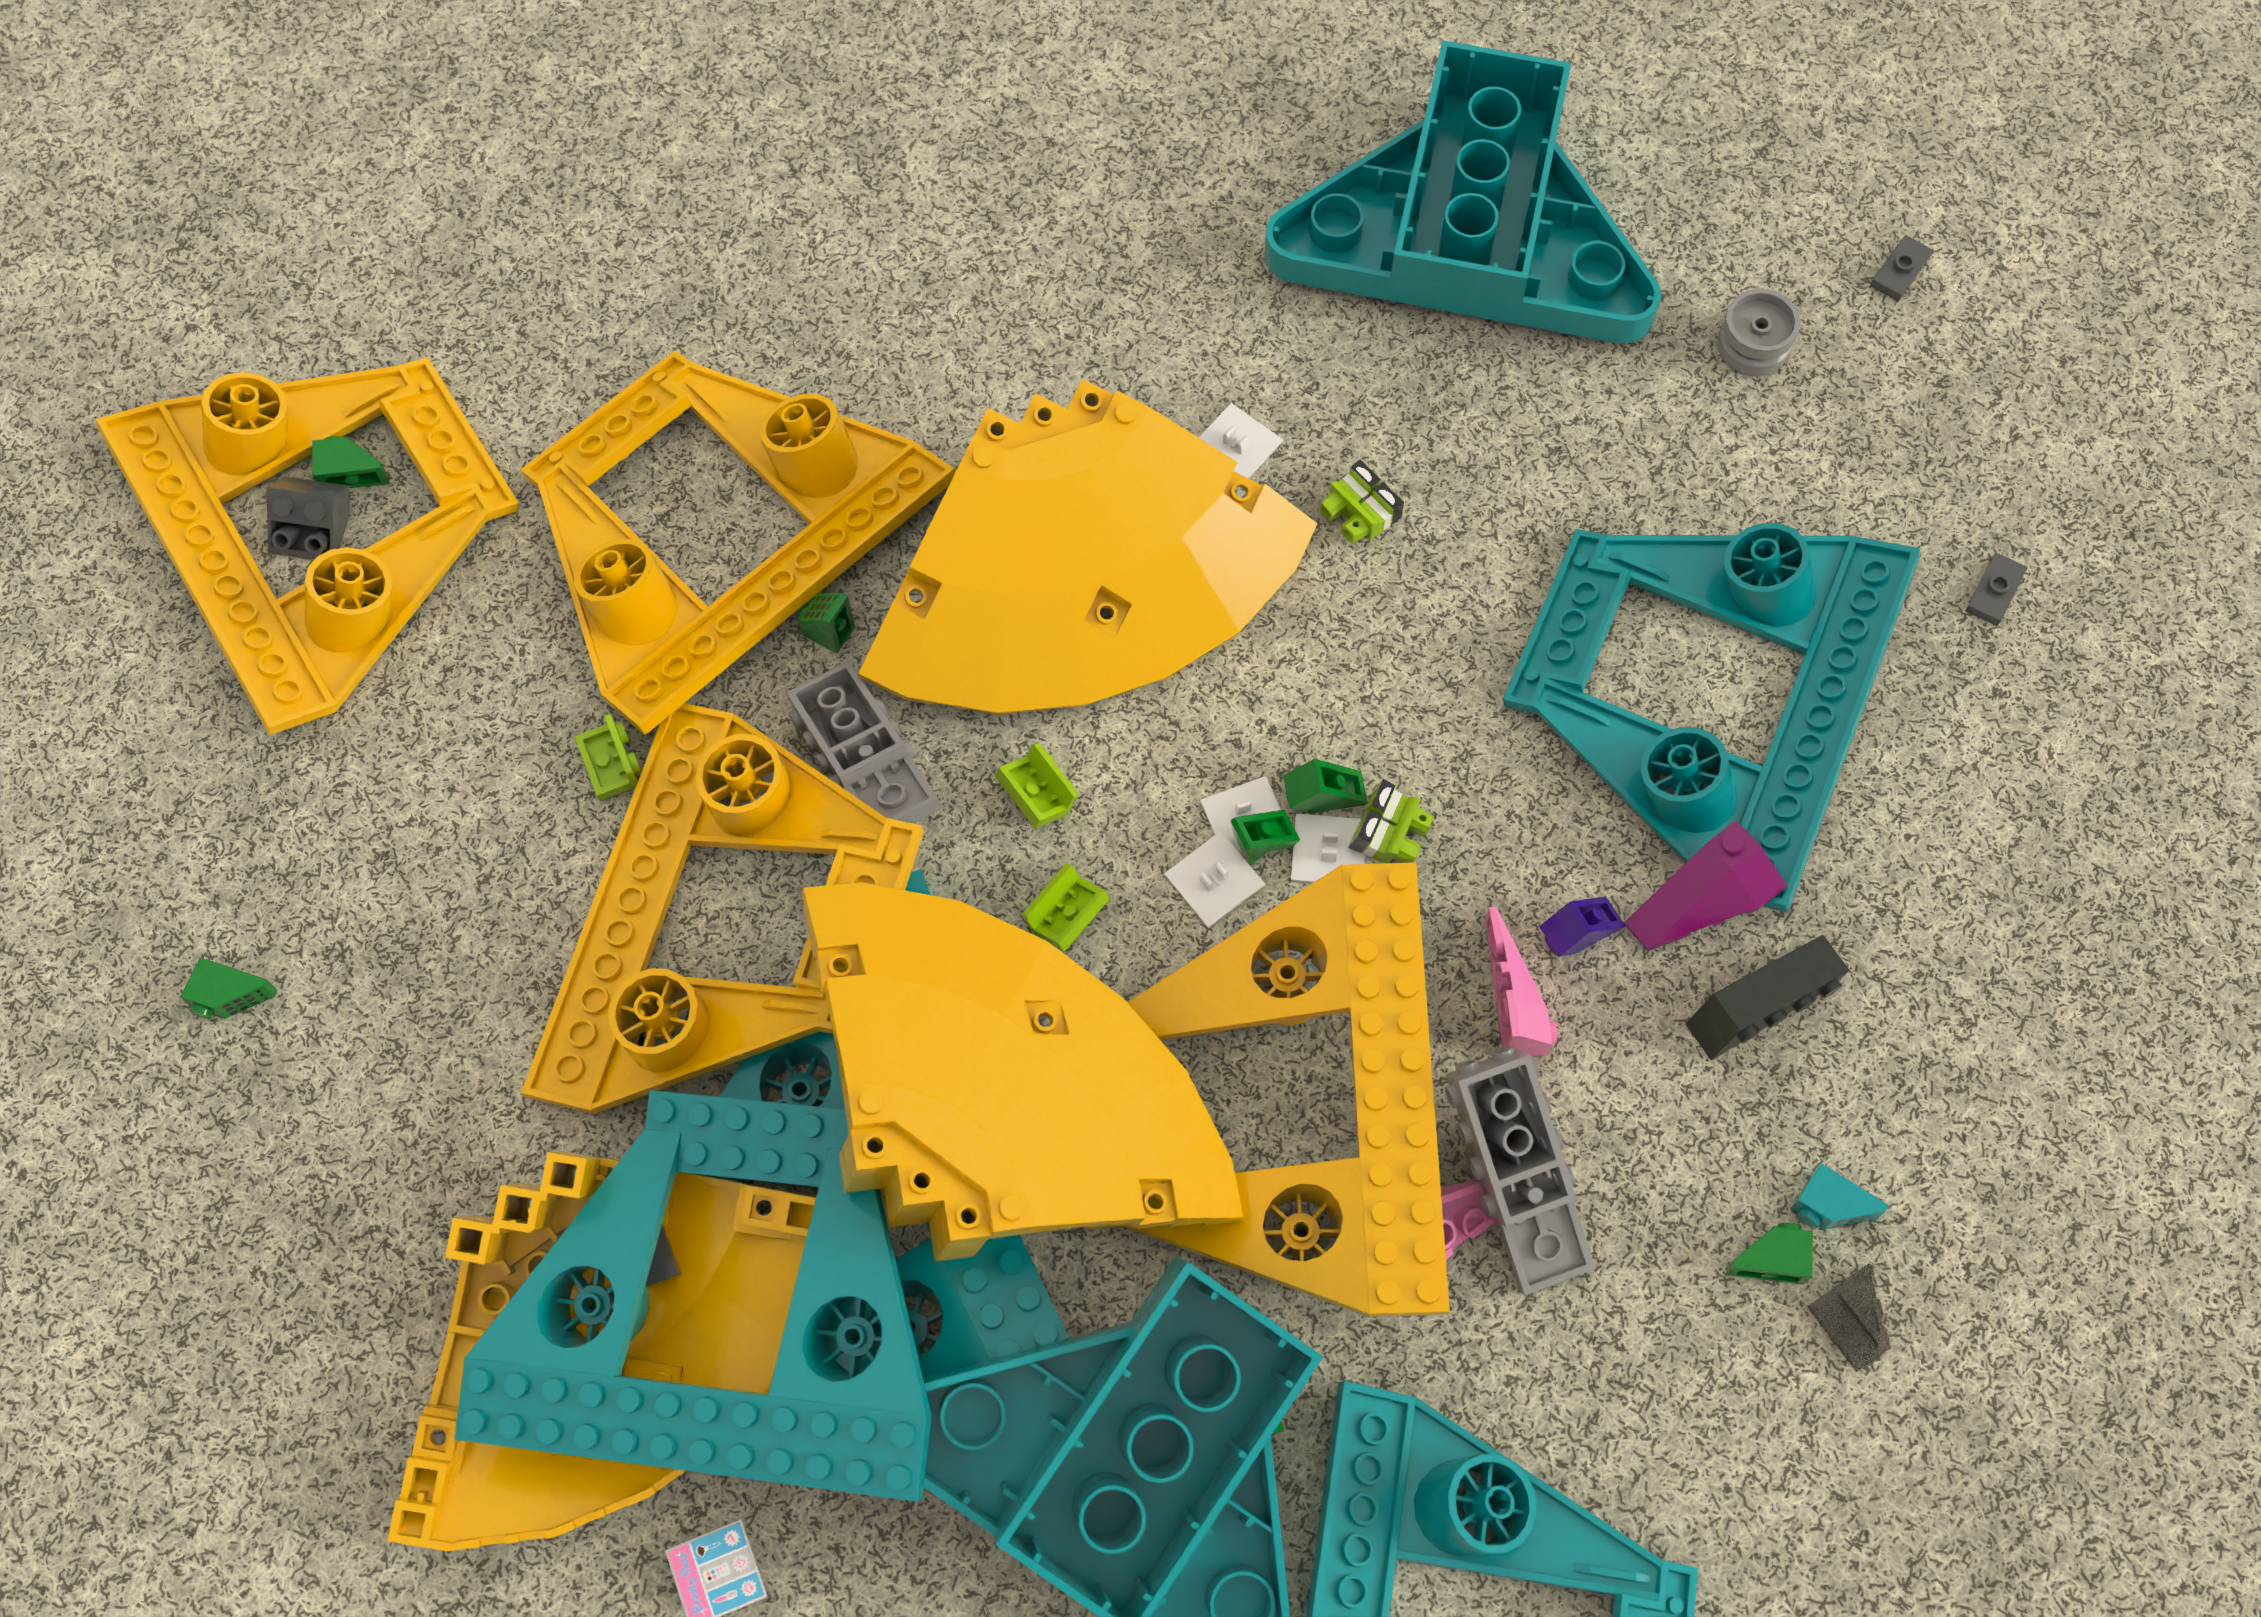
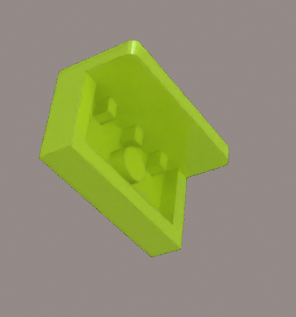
[574,713,641,801]
[995,743,1079,829]
[1022,863,1110,952]

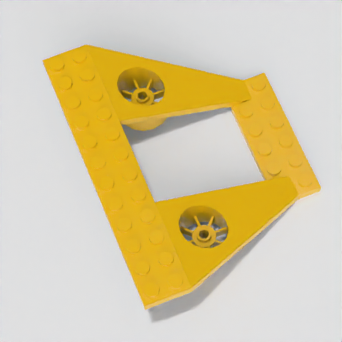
[520,350,956,735]
[96,357,519,735]
[521,703,924,1114]
[1089,862,1450,1317]

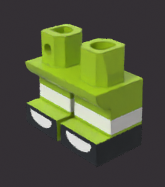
[1320,459,1404,544]
[1348,779,1434,863]

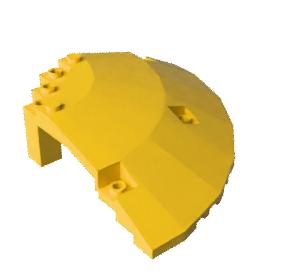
[858,379,1317,715]
[802,882,1243,1262]
[387,1151,816,1551]

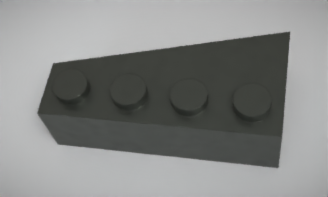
[1685,935,1850,1060]

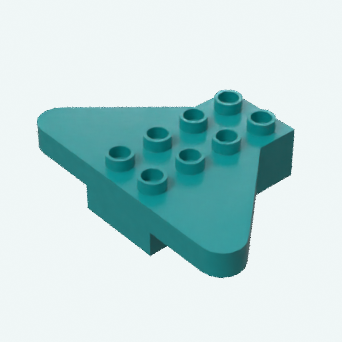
[1265,40,1661,343]
[923,1254,1323,1617]

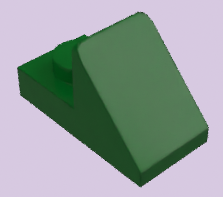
[1231,810,1300,865]

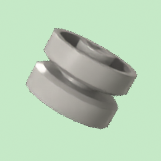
[1717,288,1800,377]

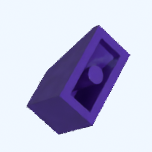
[1539,896,1625,957]

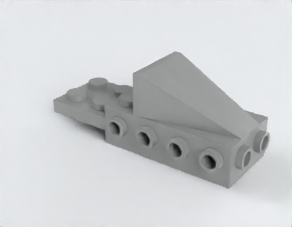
[786,661,942,823]
[1445,1046,1596,1296]

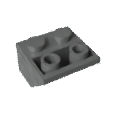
[267,476,350,559]

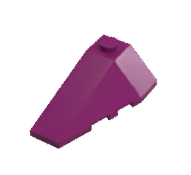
[1624,820,1787,951]

